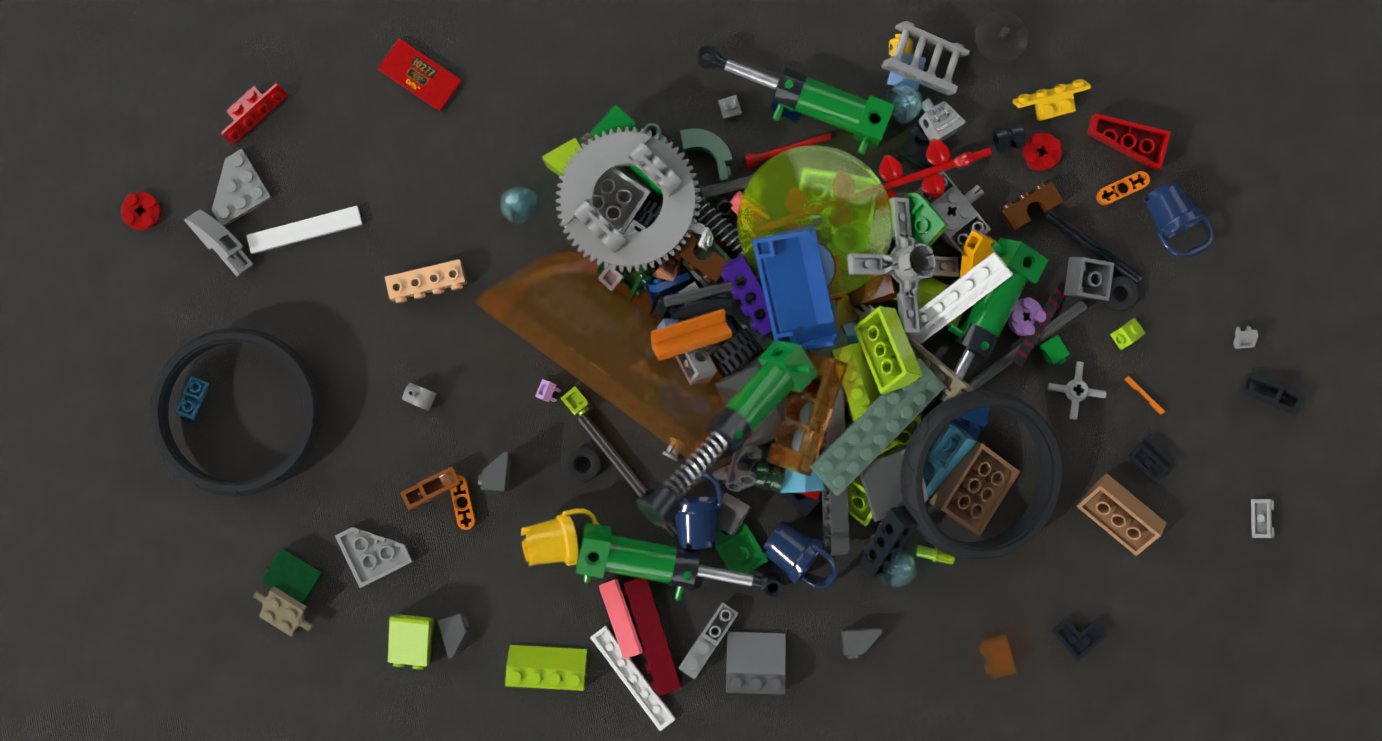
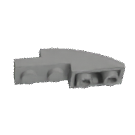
[184,210,253,276]
[678,602,738,679]

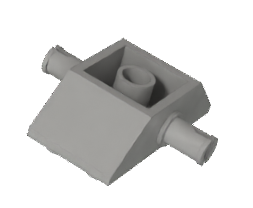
[914,171,991,253]

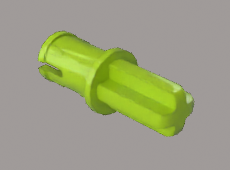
[916,545,955,564]

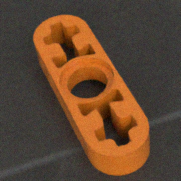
[1096,171,1150,205]
[450,475,476,530]

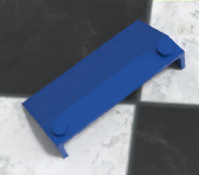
[752,225,839,350]

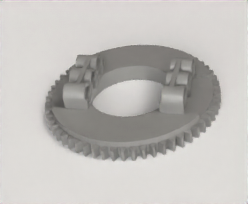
[556,127,701,272]

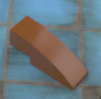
[400,466,460,511]

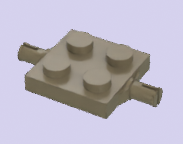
[253,587,313,637]

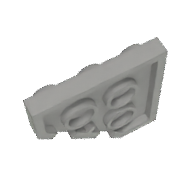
[212,149,272,227]
[335,527,413,588]

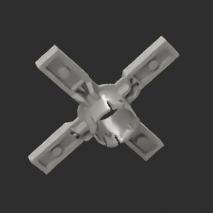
[847,197,959,334]

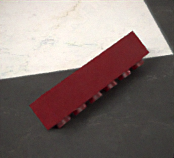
[622,578,681,696]

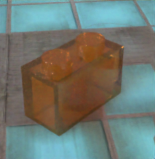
[979,633,1017,679]

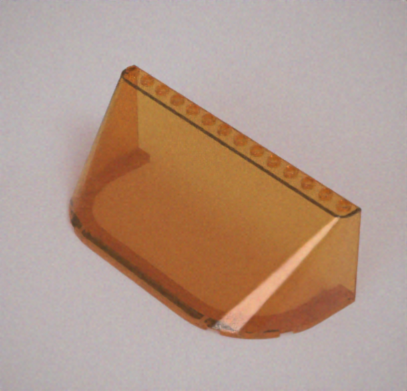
[475,251,725,460]

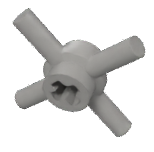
[1047,362,1106,420]

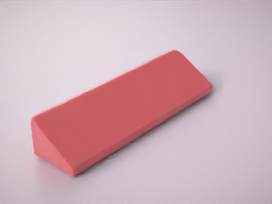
[599,579,643,659]

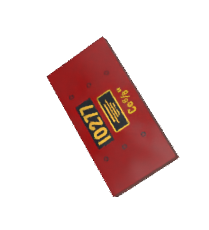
[378,38,462,112]

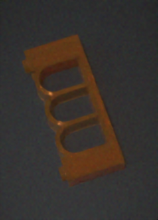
[766,350,848,476]

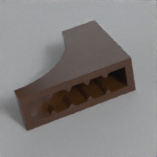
[849,238,899,309]

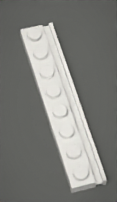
[909,251,1013,344]

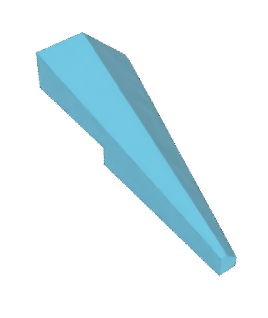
[780,393,824,493]
[923,422,977,502]

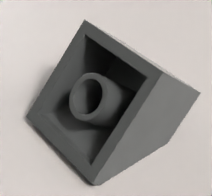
[1064,257,1114,301]
[478,452,512,492]

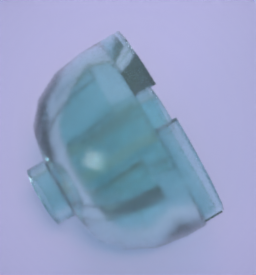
[886,85,922,124]
[500,186,537,225]
[881,549,917,587]

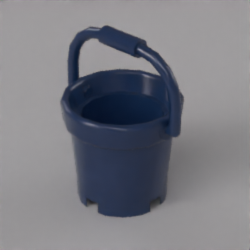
[1143,179,1213,257]
[670,473,723,549]
[761,521,838,589]

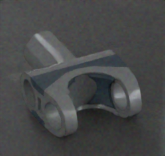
[713,446,763,492]

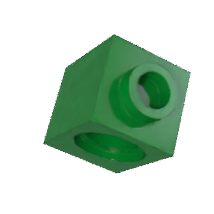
[1038,335,1070,366]

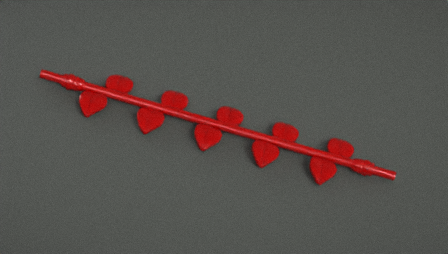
[696,139,992,256]

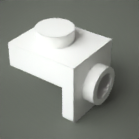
[688,222,713,252]

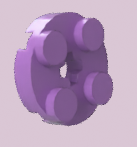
[1007,297,1046,336]

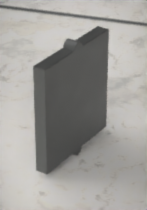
[717,492,751,536]

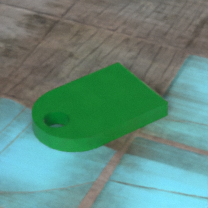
[901,193,949,248]
[714,521,768,574]

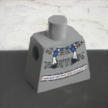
[919,98,966,142]

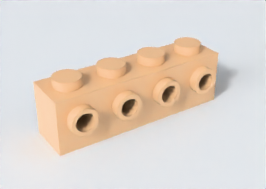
[385,259,467,303]

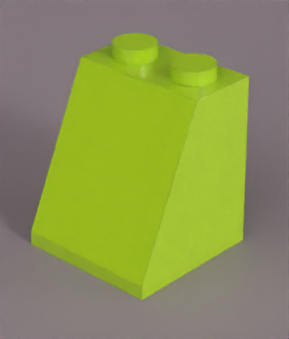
[542,138,582,176]
[388,614,435,669]

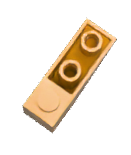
[960,230,998,278]

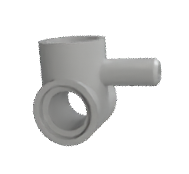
[402,382,436,411]

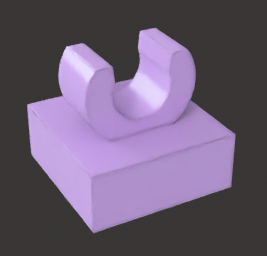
[535,379,561,402]

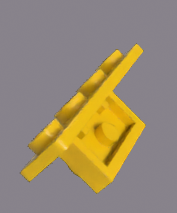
[1013,79,1091,121]

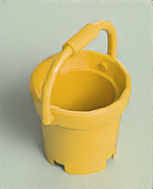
[521,509,599,566]

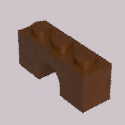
[1000,182,1064,233]
[673,233,728,284]

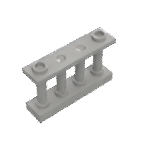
[882,21,970,96]

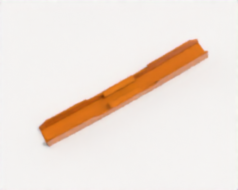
[1124,376,1165,415]

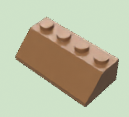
[1076,473,1166,556]

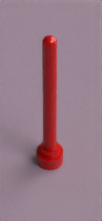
[744,133,833,169]

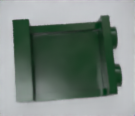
[596,262,654,301]
[261,548,325,605]

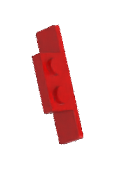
[221,83,288,145]

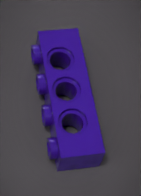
[721,255,772,336]

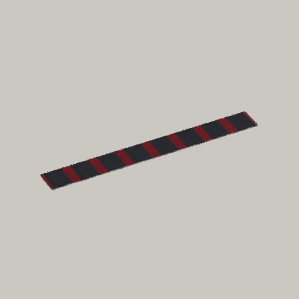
[1012,281,1066,366]

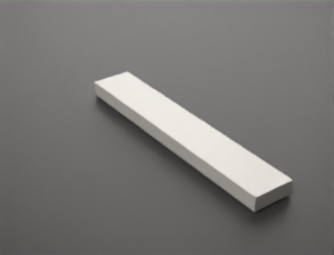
[246,206,363,254]
[590,625,676,731]

